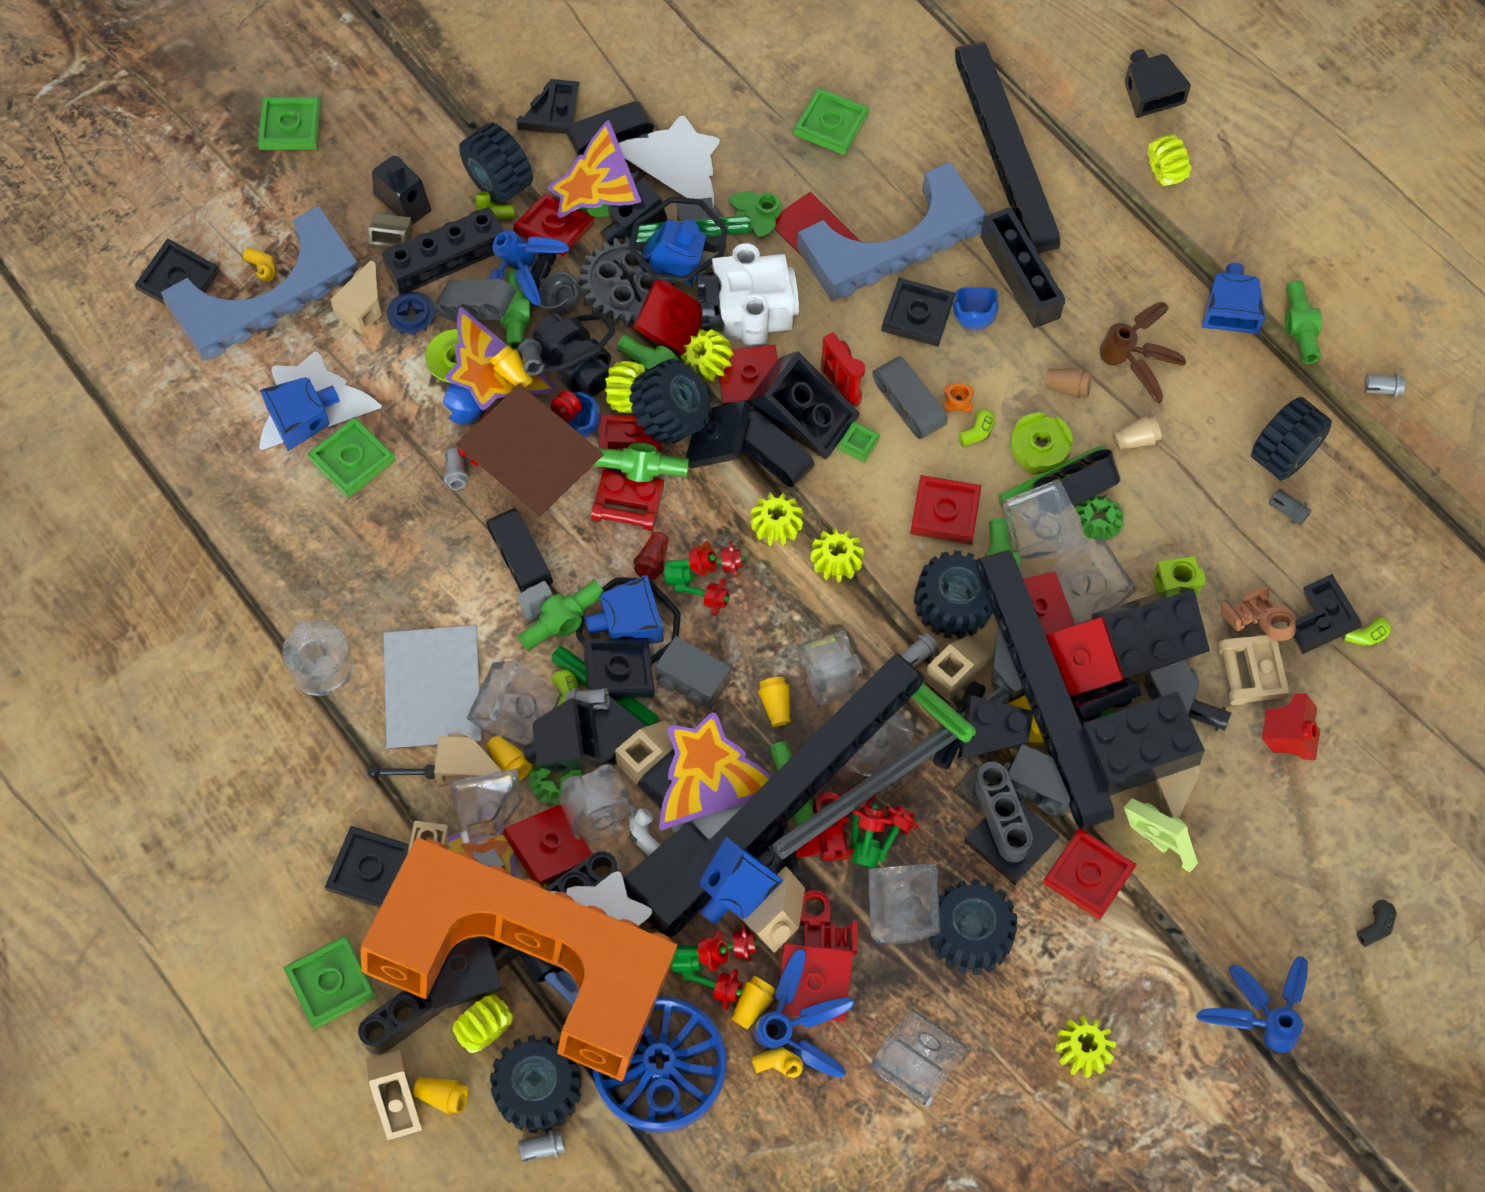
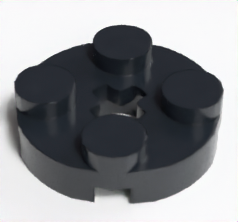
[696,272,722,332]

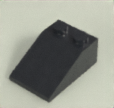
[747,351,860,459]

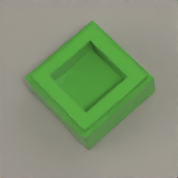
[838,421,880,463]

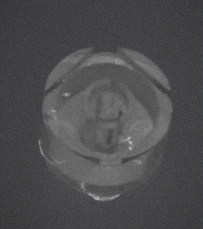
[282,621,354,696]
[799,631,862,706]
[559,764,636,841]

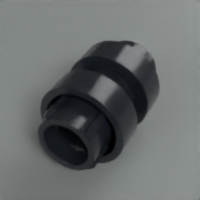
[533,313,611,397]

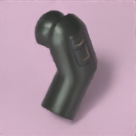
[1357,900,1397,947]

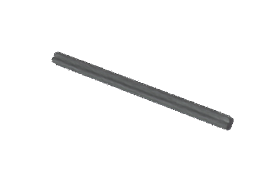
[772,687,1010,859]

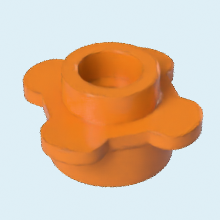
[943,383,974,413]

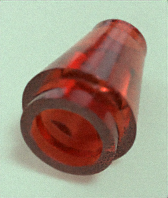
[634,532,669,580]

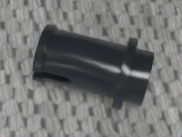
[1188,699,1232,732]

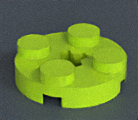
[1010,412,1073,474]

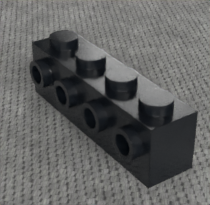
[382,206,504,295]
[980,207,1065,328]

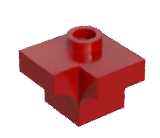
[1262,693,1320,760]

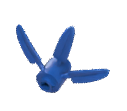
[488,230,569,306]
[753,949,854,1078]
[1196,956,1308,1053]

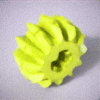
[1147,134,1191,186]
[681,329,735,382]
[605,361,645,413]
[751,492,803,546]
[810,527,864,583]
[452,994,513,1053]
[1055,1016,1116,1078]

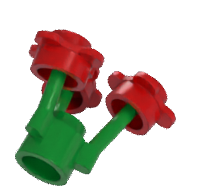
[664,541,745,616]
[843,787,919,869]
[671,925,758,1010]

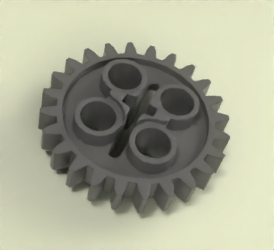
[579,237,676,328]

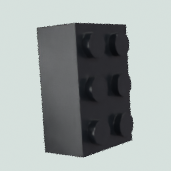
[1091,586,1210,678]
[1083,691,1205,796]

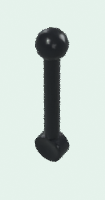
[367,765,435,779]

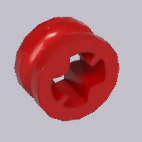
[550,390,582,422]

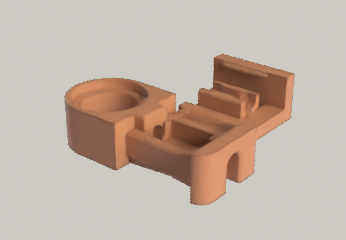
[1221,586,1296,641]

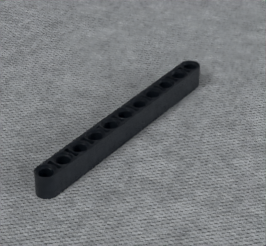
[645,654,925,938]

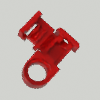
[790,792,853,862]
[799,890,858,956]

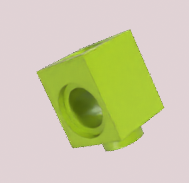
[1152,556,1205,598]

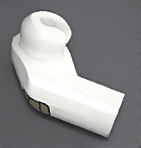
[629,808,661,856]

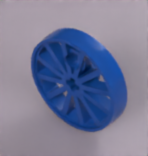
[593,996,727,1133]

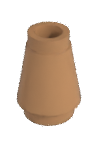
[1045,368,1092,398]

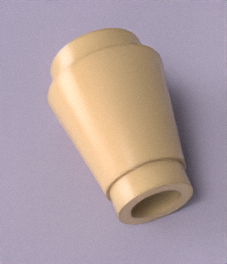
[1113,416,1162,451]

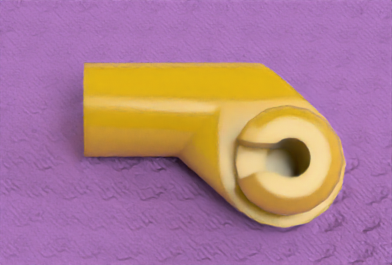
[243,247,277,282]
[751,1047,803,1078]

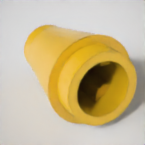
[490,345,534,388]
[758,677,791,727]
[486,735,532,783]
[731,976,776,1030]
[413,1076,469,1115]

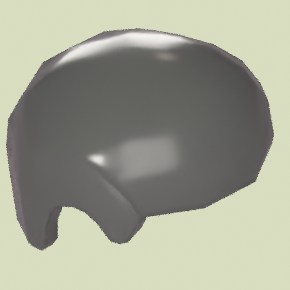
[538,271,581,316]

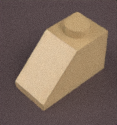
[434,733,505,788]
[1148,766,1199,818]
[738,866,805,953]
[366,1049,422,1141]

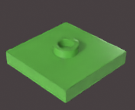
[793,88,870,155]
[258,97,322,150]
[307,417,396,498]
[283,935,377,1030]

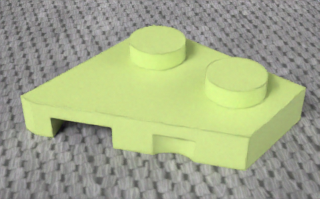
[1124,798,1198,872]

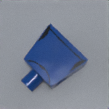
[640,220,706,286]
[1202,263,1265,334]
[260,377,340,451]
[585,575,664,644]
[700,836,783,925]

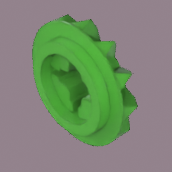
[1073,494,1124,541]
[529,762,582,805]

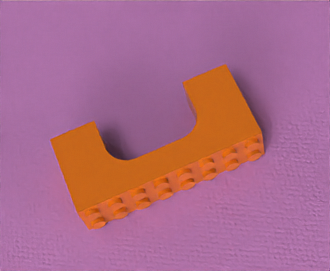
[361,837,678,1082]

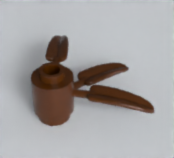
[1099,302,1186,404]

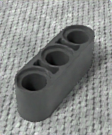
[435,279,516,321]
[872,356,948,439]
[974,762,1033,862]

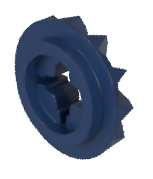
[387,292,436,336]

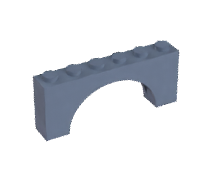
[797,162,987,301]
[161,206,358,361]

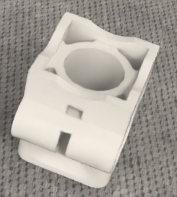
[712,243,799,348]

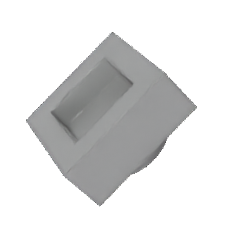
[516,581,552,623]

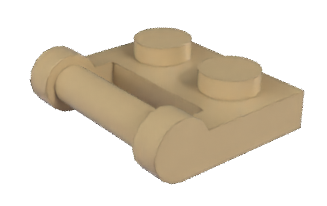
[1217,635,1290,705]

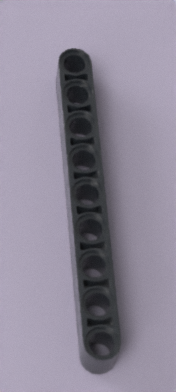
[955,42,1060,253]
[976,550,1114,829]
[358,851,618,1055]

